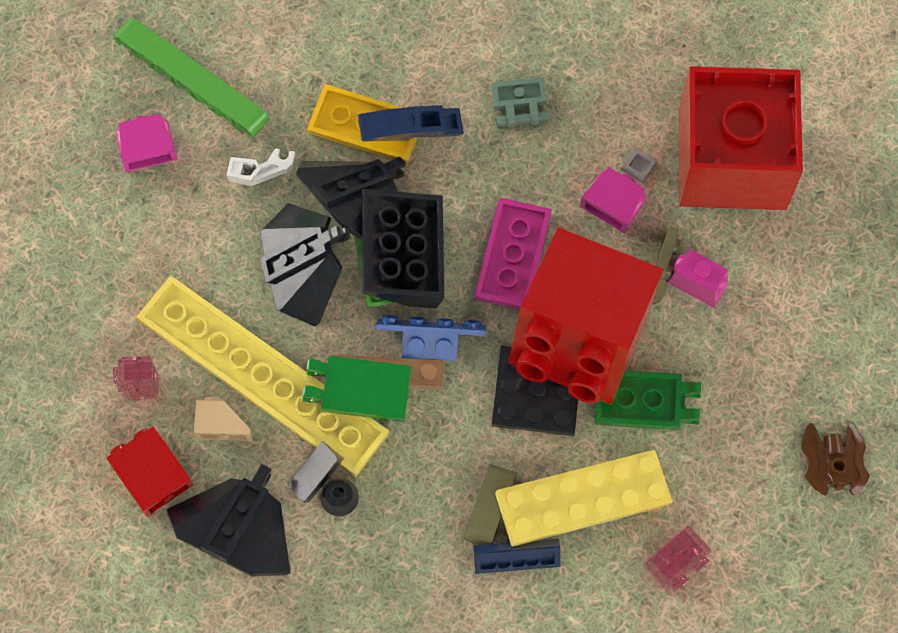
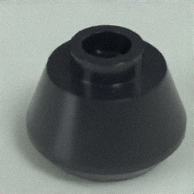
[320,479,359,516]

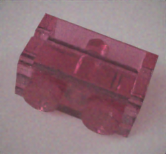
[113,356,159,400]
[644,526,711,592]

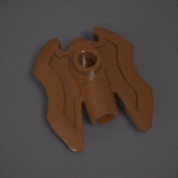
[801,423,870,496]

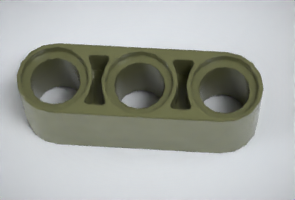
[464,464,517,545]

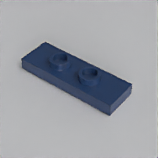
[473,539,561,574]

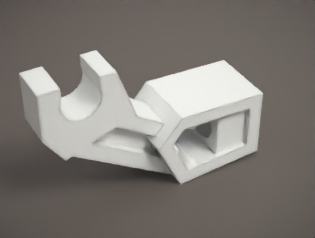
[226,148,296,187]

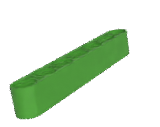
[113,17,270,139]

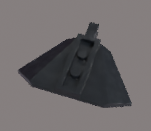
[296,157,406,241]
[260,203,351,327]
[167,464,291,577]

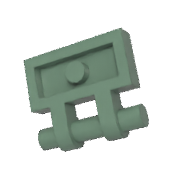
[491,77,550,128]

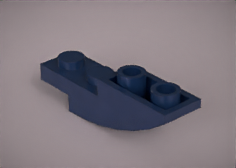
[358,105,464,141]

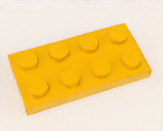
[307,84,418,165]

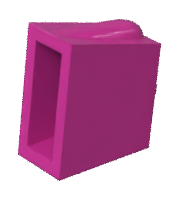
[116,114,178,172]
[580,167,647,233]
[667,249,728,308]

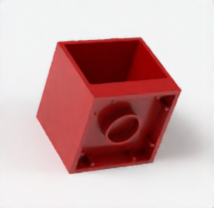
[679,66,803,210]
[508,227,664,404]

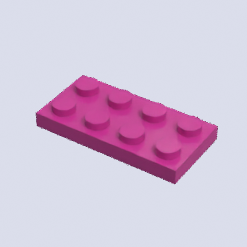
[475,197,552,310]

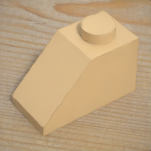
[194,397,253,441]

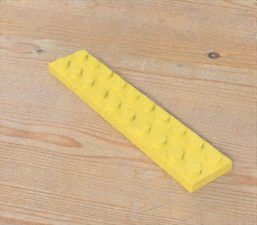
[136,276,390,477]

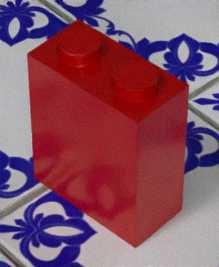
[106,426,194,517]

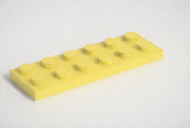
[495,450,673,547]

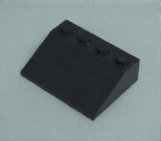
[362,189,445,309]

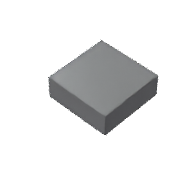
[621,147,658,184]

